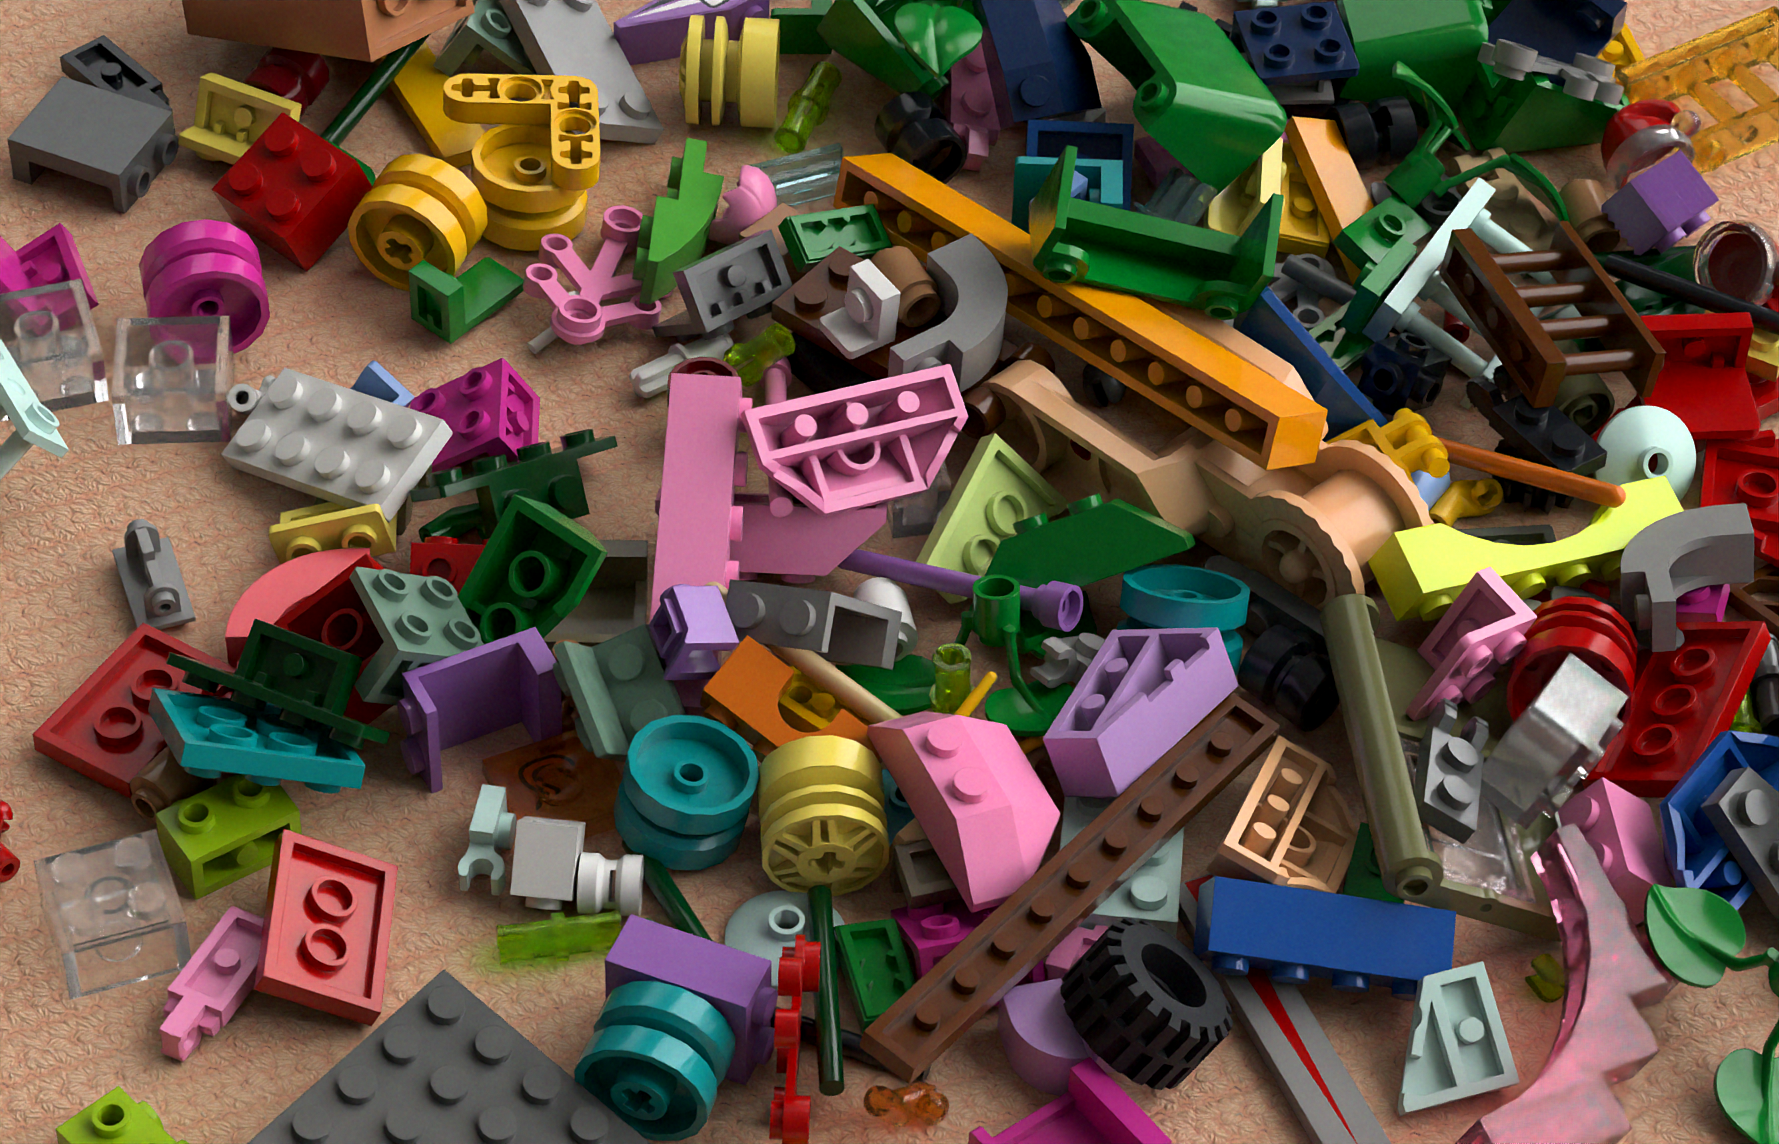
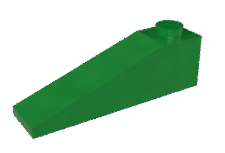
[457,494,608,644]

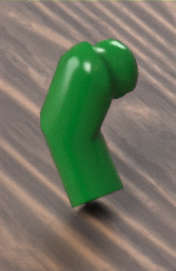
[419,502,487,543]

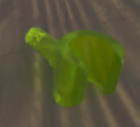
[1524,953,1616,1003]

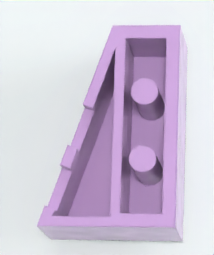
[1043,627,1239,799]

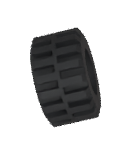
[1060,919,1233,1090]

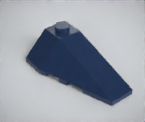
[972,0,1102,130]

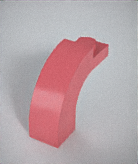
[225,548,371,668]

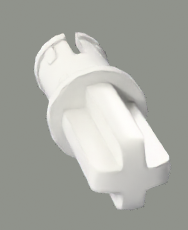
[629,333,736,398]

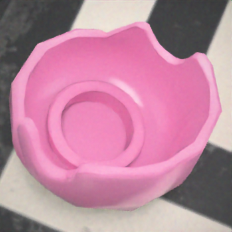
[709,165,777,245]

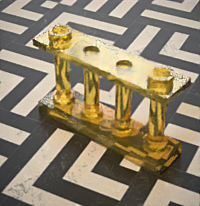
[1614,6,1779,175]

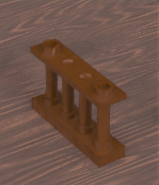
[1439,221,1666,408]

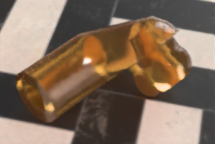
[863,1081,949,1127]

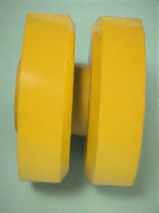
[471,124,588,251]
[348,154,488,292]

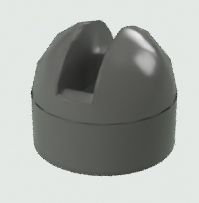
[1083,363,1127,407]

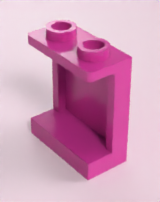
[968,1057,1172,1144]

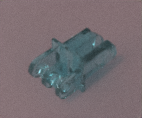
[1134,165,1217,226]

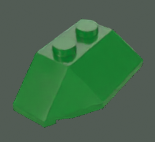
[968,493,1196,611]

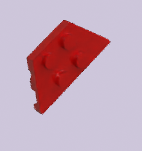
[1698,430,1779,568]

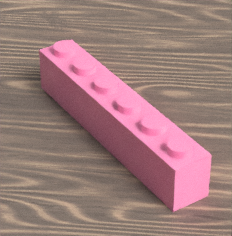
[649,373,752,718]

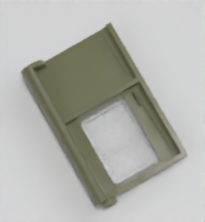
[1320,593,1595,942]

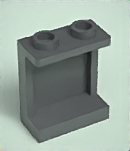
[7,76,179,213]

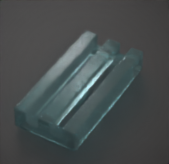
[748,143,848,207]

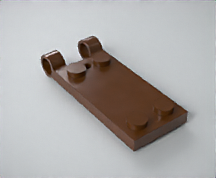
[771,246,1055,440]

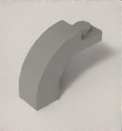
[888,233,1008,393]
[1620,503,1754,652]

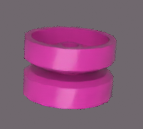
[139,219,270,361]

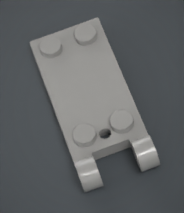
[499,0,664,144]

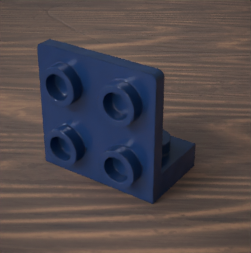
[1488,0,1627,87]
[1231,1,1360,86]

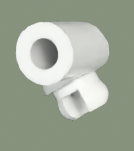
[228,375,276,415]

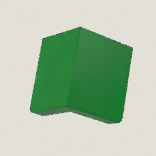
[770,0,832,54]

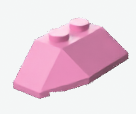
[741,364,969,517]
[655,488,888,583]
[867,712,1060,913]

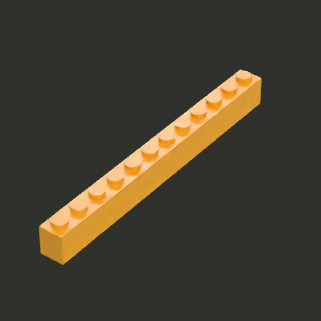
[833,153,1328,470]

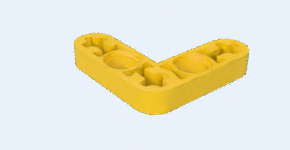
[443,73,600,191]

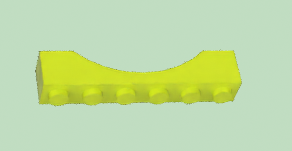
[1368,475,1684,621]

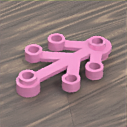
[523,205,673,345]

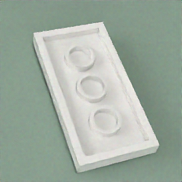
[221,368,453,522]

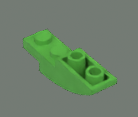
[632,138,724,305]

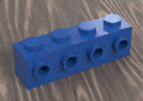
[1193,876,1456,1001]

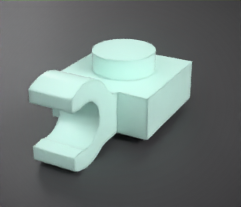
[458,784,516,896]

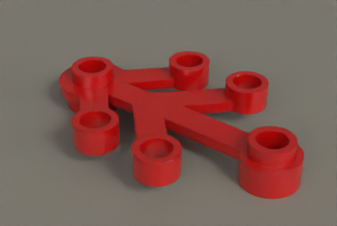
[769,934,821,1144]

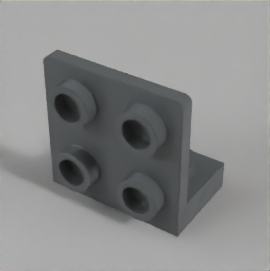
[652,229,793,342]

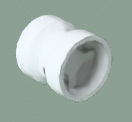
[577,852,644,917]

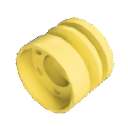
[679,15,780,128]
[756,735,890,896]

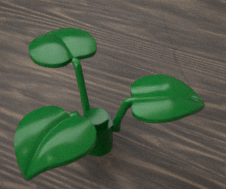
[894,0,983,79]
[1382,61,1570,223]
[836,575,1097,737]
[1644,884,1779,1144]

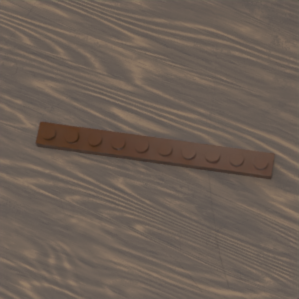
[859,692,1281,1084]

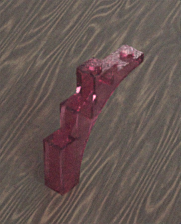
[1455,823,1680,1144]

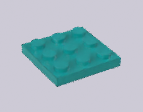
[148,688,366,793]

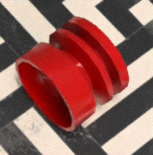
[1507,596,1638,753]

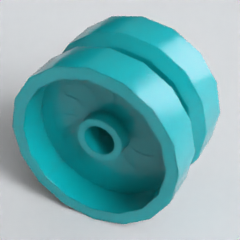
[1117,564,1250,676]
[613,715,760,870]
[574,981,735,1141]

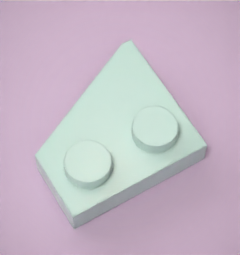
[1397,961,1520,1116]

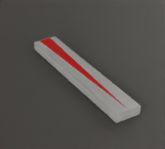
[1178,873,1391,1144]

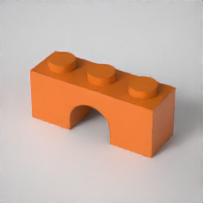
[700,635,883,764]

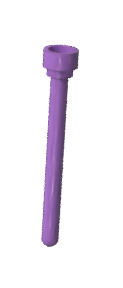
[838,549,1083,632]

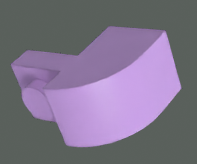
[997,978,1116,1096]

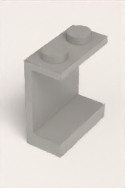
[726,579,902,670]

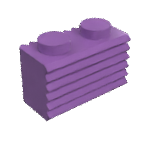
[1601,149,1719,256]

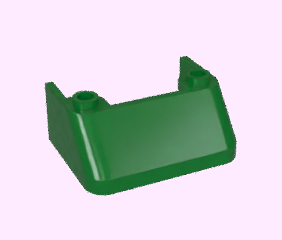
[1029,145,1284,320]

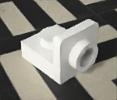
[819,259,901,359]

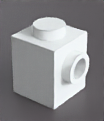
[510,816,586,910]

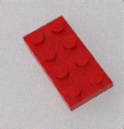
[1581,621,1771,798]

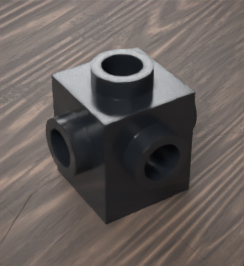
[1357,332,1452,416]

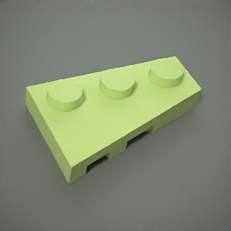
[915,433,1070,604]

